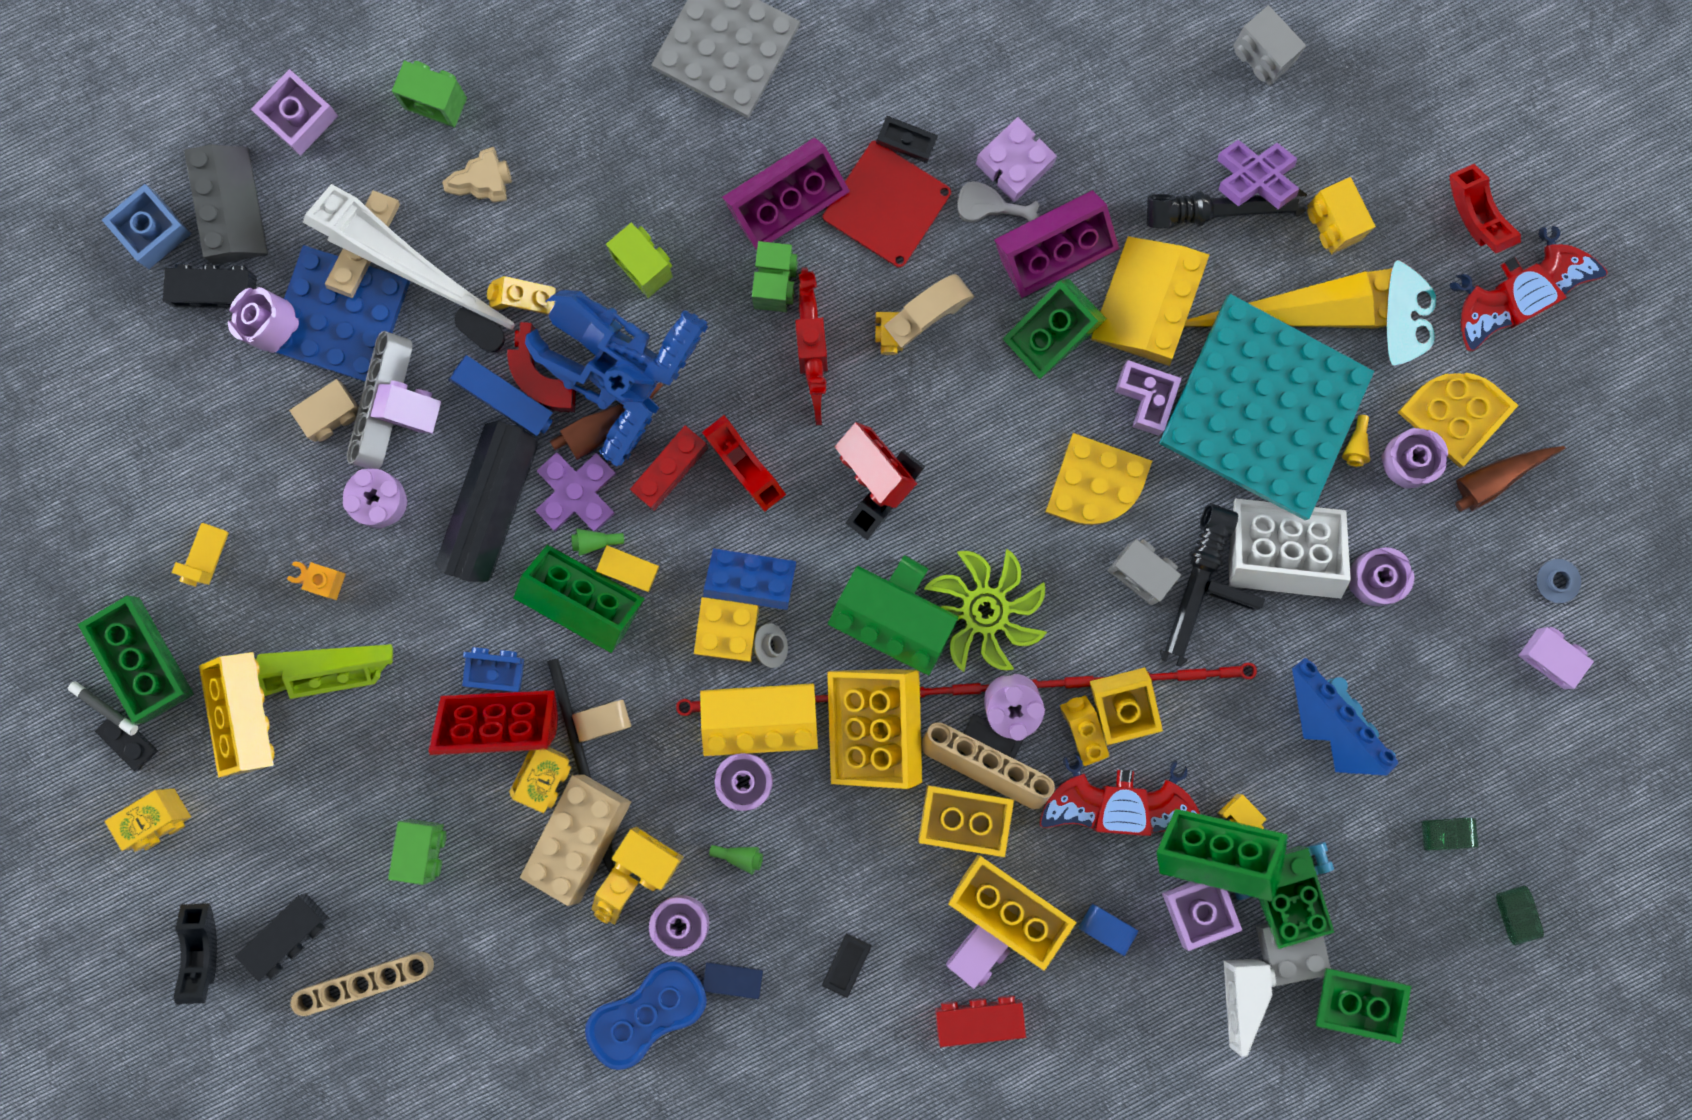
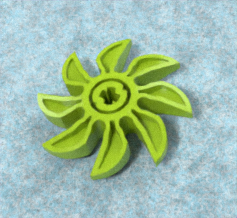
[924,549,1047,672]

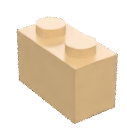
[289,379,359,442]

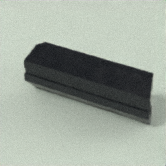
[435,420,538,582]

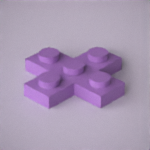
[1217,140,1299,209]
[535,452,617,532]

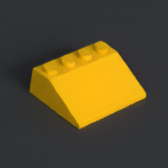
[1091,236,1209,366]
[827,669,922,789]

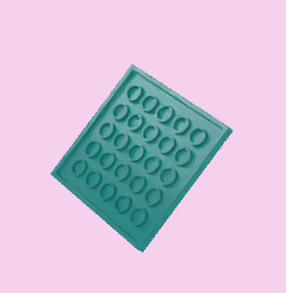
[1159,294,1374,520]

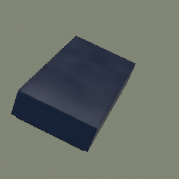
[703,962,763,999]

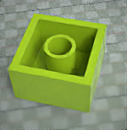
[606,222,673,298]

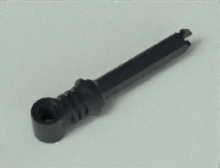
[1147,188,1307,228]
[1160,503,1238,667]

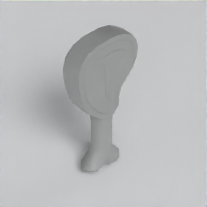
[957,182,1039,223]

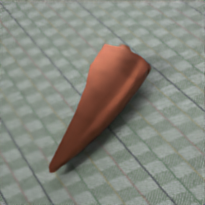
[550,382,663,460]
[1455,446,1565,512]

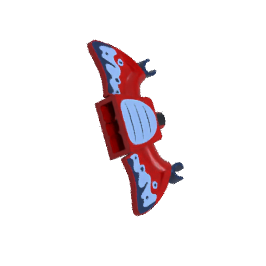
[1450,226,1608,352]
[1039,753,1200,836]

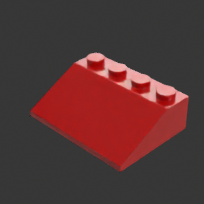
[429,690,558,755]

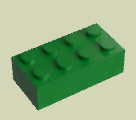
[77,595,194,724]

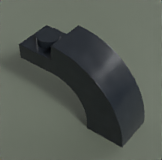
[845,449,926,540]
[173,903,217,1005]

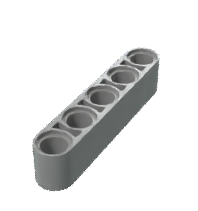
[347,331,412,469]

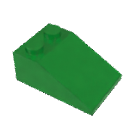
[1003,279,1106,379]
[1315,968,1411,1044]

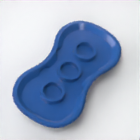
[585,961,707,1070]

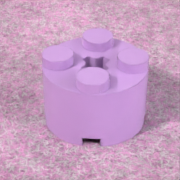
[228,287,299,353]
[1381,428,1448,488]
[343,469,407,529]
[1349,547,1414,606]
[984,674,1045,741]
[715,753,773,811]
[649,895,709,957]

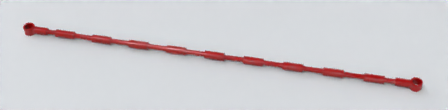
[676,662,1257,716]

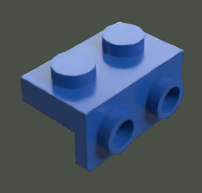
[462,647,524,692]

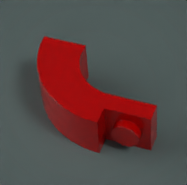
[1449,164,1521,254]

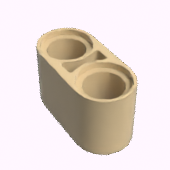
[572,700,632,743]

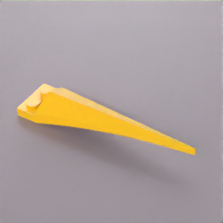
[1184,268,1393,329]

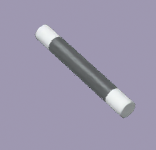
[68,681,138,736]

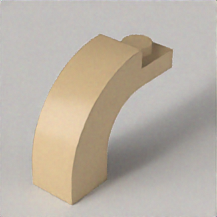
[884,274,975,348]

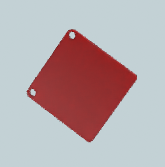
[823,141,951,268]

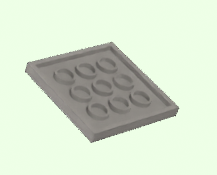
[651,0,800,119]

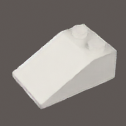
[1224,959,1276,1057]

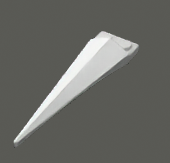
[303,184,515,330]

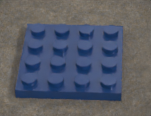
[274,245,410,382]

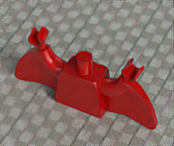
[795,267,828,426]

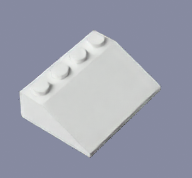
[1229,498,1350,599]

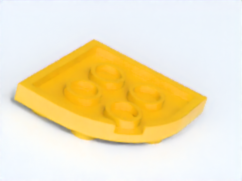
[1397,373,1519,468]
[1045,433,1152,525]

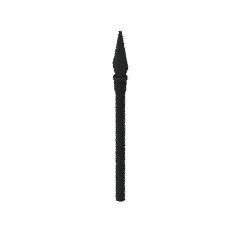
[547,658,614,874]

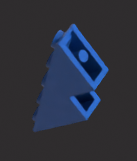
[1292,658,1398,776]

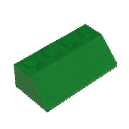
[513,544,645,653]
[827,565,959,676]
[1156,809,1288,901]

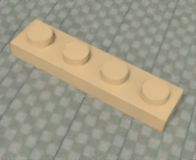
[325,190,400,299]

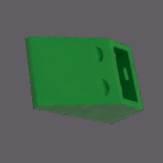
[1258,845,1335,949]

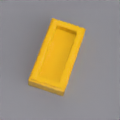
[596,545,659,592]

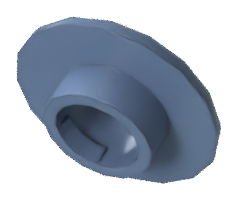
[1537,559,1581,603]

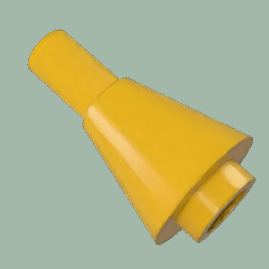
[1342,415,1370,467]

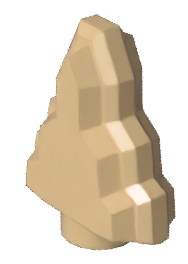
[442,147,512,202]

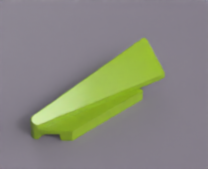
[256,644,393,699]

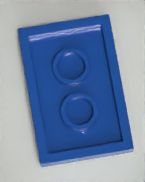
[703,548,796,610]

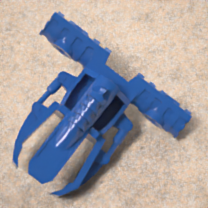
[525,290,708,467]

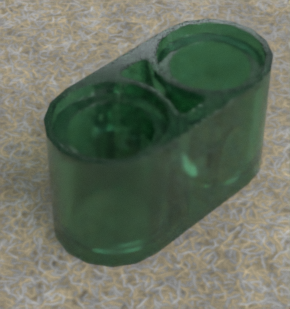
[1421,817,1479,850]
[1496,885,1544,946]

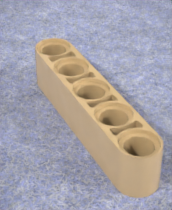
[921,722,1055,809]
[291,952,434,1016]

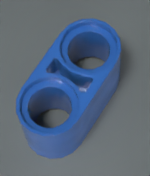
[1078,903,1139,956]

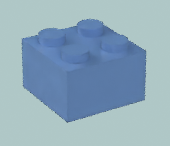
[102,184,192,269]

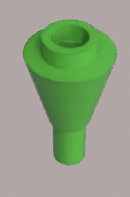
[571,528,624,556]
[709,845,763,875]

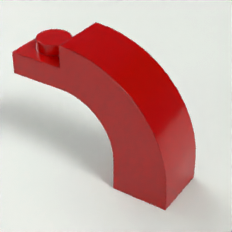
[507,322,576,413]
[702,415,786,512]

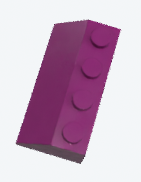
[722,137,850,251]
[994,190,1119,298]

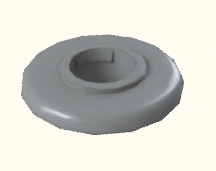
[753,623,788,668]

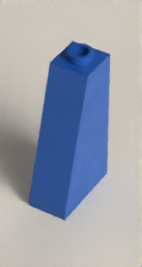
[448,355,553,436]

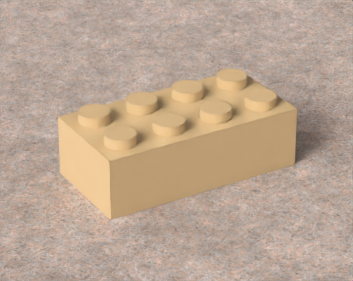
[520,775,631,906]

